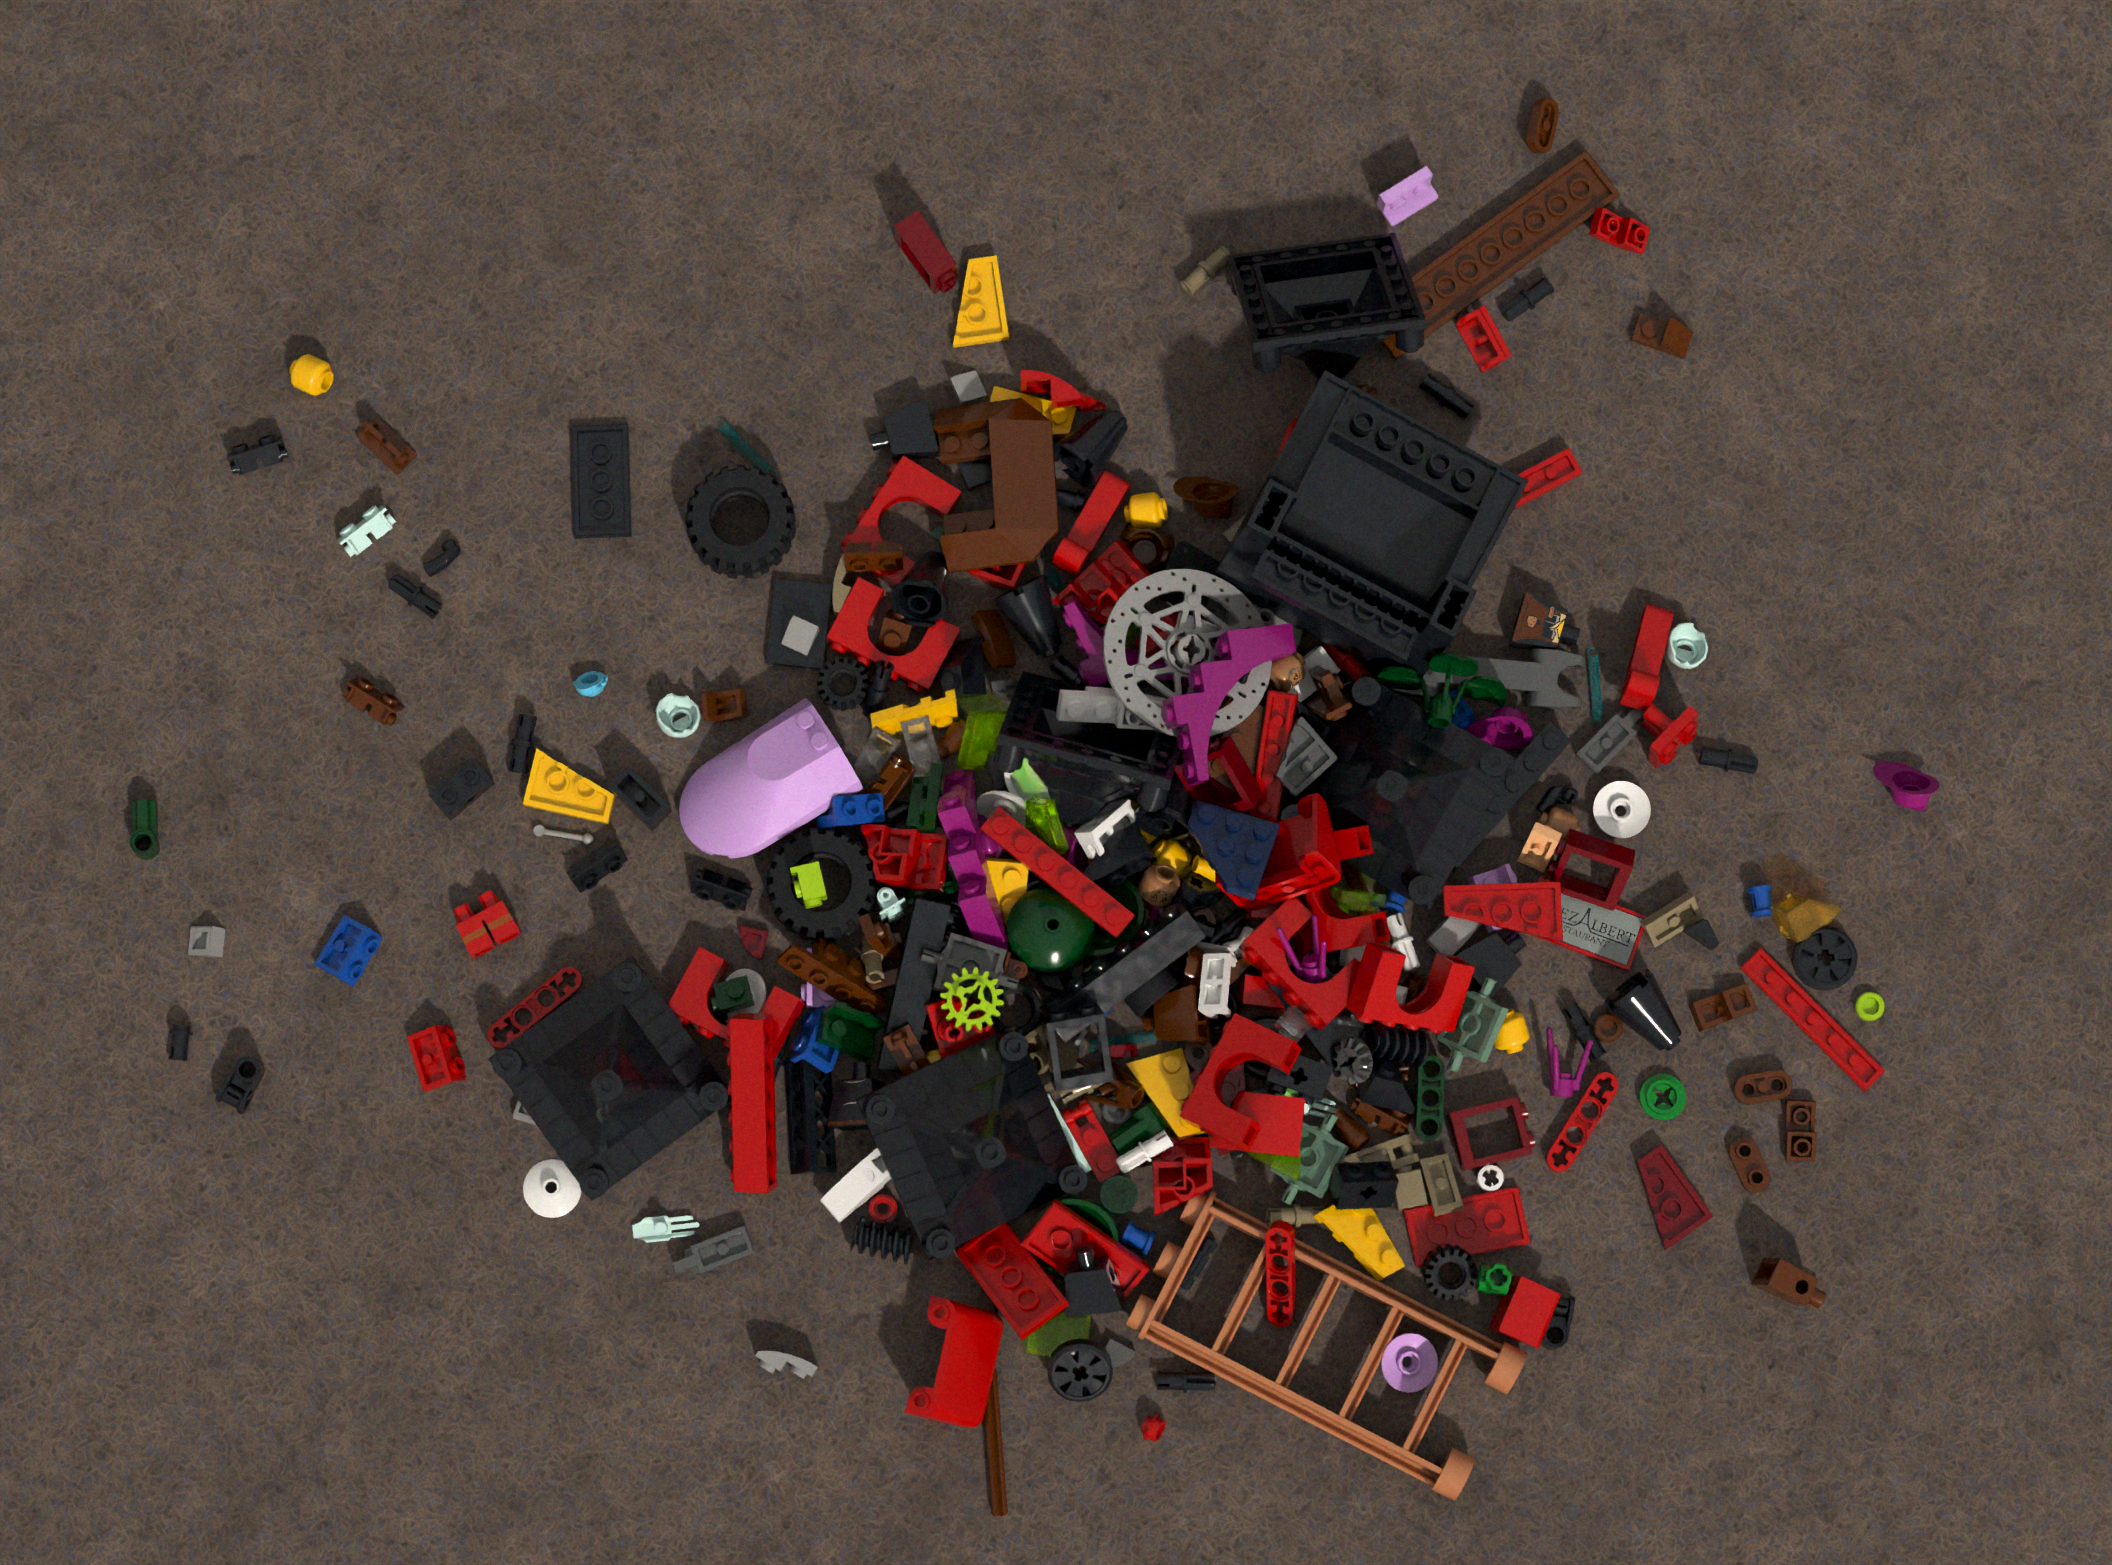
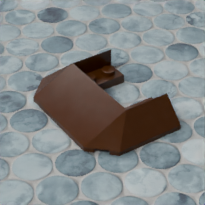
[933,398,1059,573]

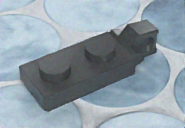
[1576,708,1645,775]
[672,1225,756,1276]

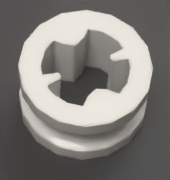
[1477,1165,1504,1192]

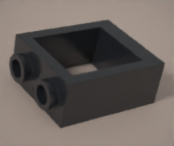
[1042,1004,1114,1092]

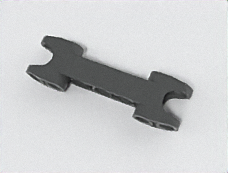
[1389,649,1585,710]

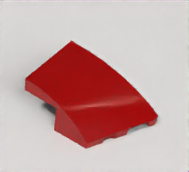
[1020,370,1106,412]
[1052,539,1151,625]
[861,824,949,893]
[1207,1091,1305,1157]
[1152,1137,1213,1215]

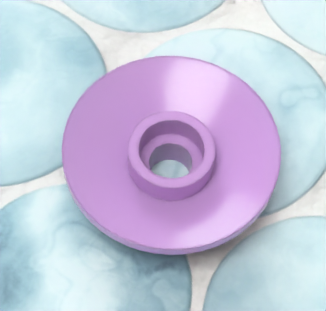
[1381,1333,1438,1393]

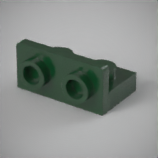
[907,763,943,831]
[816,1002,885,1062]

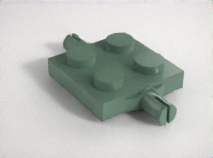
[1436,976,1509,1072]
[1270,1112,1350,1205]

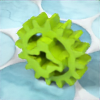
[940,967,1004,1032]

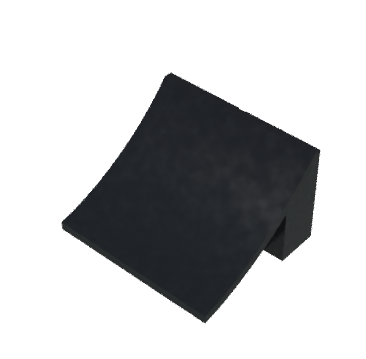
[1212,370,1528,677]

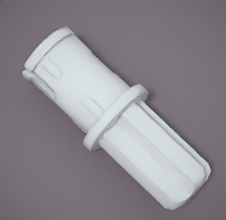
[1386,913,1420,971]
[1116,1130,1173,1173]

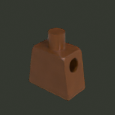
[1142,985,1211,1043]
[1751,1258,1826,1308]

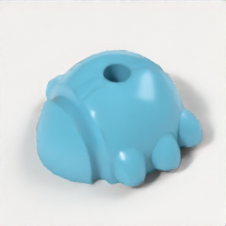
[573,671,608,697]

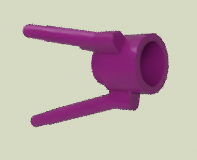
[1277,914,1327,984]
[1547,1028,1593,1097]

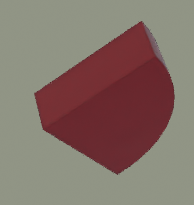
[739,925,769,960]
[1109,1044,1138,1060]

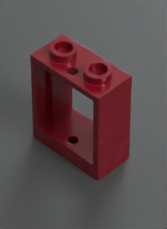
[894,210,958,295]
[1175,736,1264,813]
[1545,828,1636,911]
[1447,1096,1535,1172]

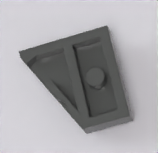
[1274,716,1338,797]

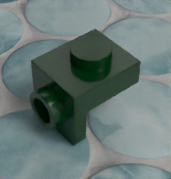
[710,975,755,1021]

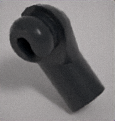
[1535,785,1578,813]
[880,801,909,828]

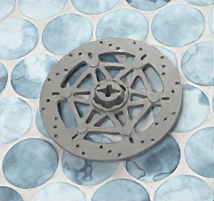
[1102,569,1272,737]

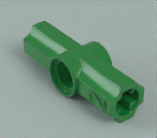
[1476,1264,1512,1295]

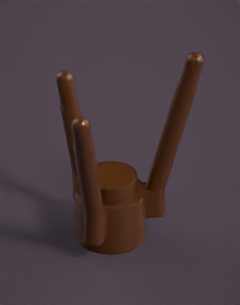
[1077,1058,1144,1111]

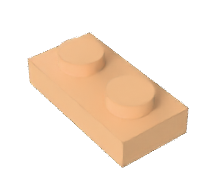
[1517,822,1562,873]

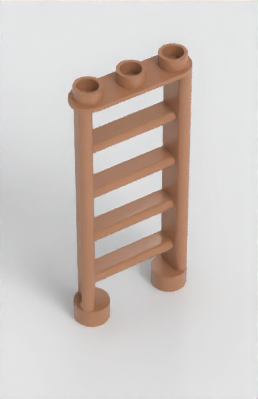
[1126,1191,1528,1501]

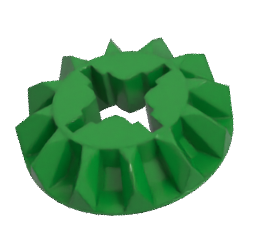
[1639,1074,1686,1120]

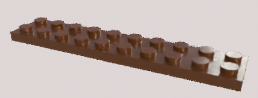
[1382,151,1620,360]

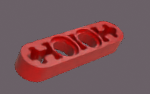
[487,967,583,1049]
[1545,1072,1618,1173]
[1265,1220,1296,1327]

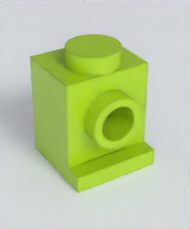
[790,861,827,909]

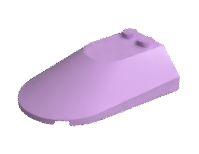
[679,698,863,858]

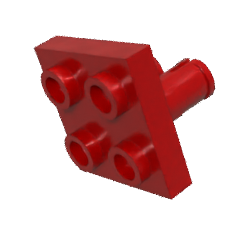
[1642,704,1698,769]
[924,996,995,1059]

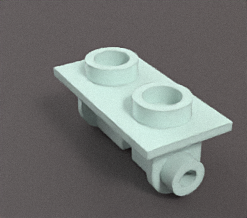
[337,505,396,557]
[877,887,907,923]

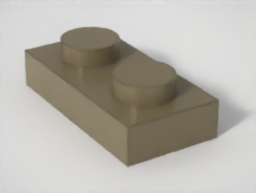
[1640,891,1703,948]
[1419,1153,1463,1217]

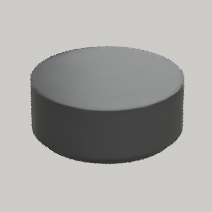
[1102,1096,1131,1125]

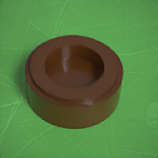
[1593,1013,1623,1043]

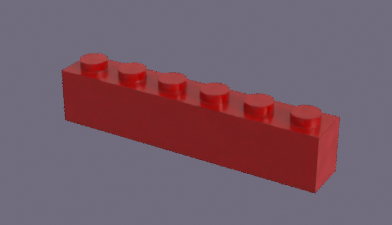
[726,1013,777,1194]

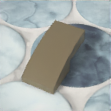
[832,553,852,617]

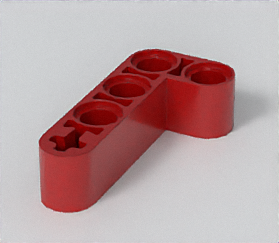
[1052,470,1131,578]
[1619,603,1674,711]

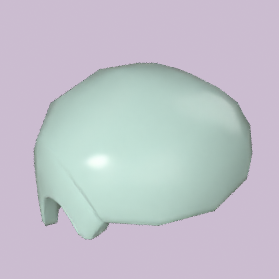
[1665,622,1708,669]
[655,693,701,738]

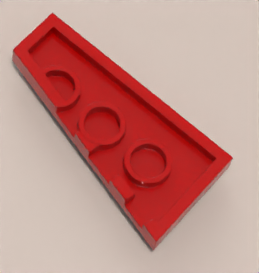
[1443,882,1563,941]

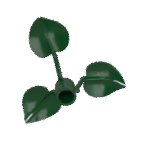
[1374,652,1506,728]

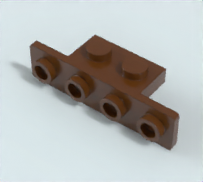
[1301,665,1353,721]
[777,937,886,1015]

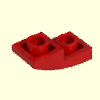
[1589,207,1650,254]

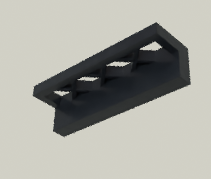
[785,1057,837,1175]

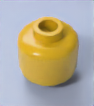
[289,354,334,396]
[1124,492,1168,529]
[1151,839,1192,880]
[1494,1009,1530,1054]

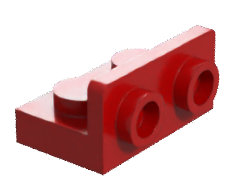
[407,1024,466,1092]

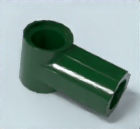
[129,799,160,860]
[1107,1102,1169,1156]

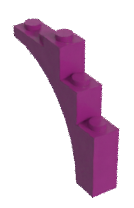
[1062,597,1244,694]
[1161,623,1297,786]
[937,768,1009,950]

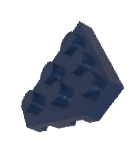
[1187,800,1280,901]

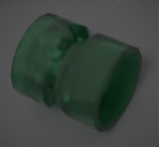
[1099,1175,1138,1216]

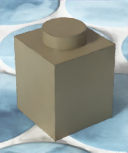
[1394,1166,1428,1211]

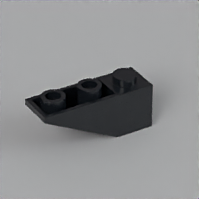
[1083,822,1157,890]

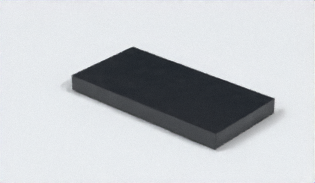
[571,424,632,539]
[1266,949,1370,1077]

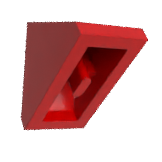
[965,563,1026,589]

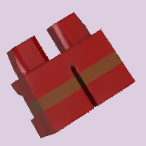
[454,890,522,959]

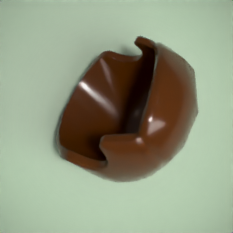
[1179,947,1207,988]

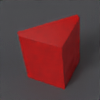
[1488,1276,1561,1349]

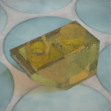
[1770,892,1843,943]

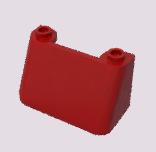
[1215,793,1341,910]
[905,1296,1004,1428]

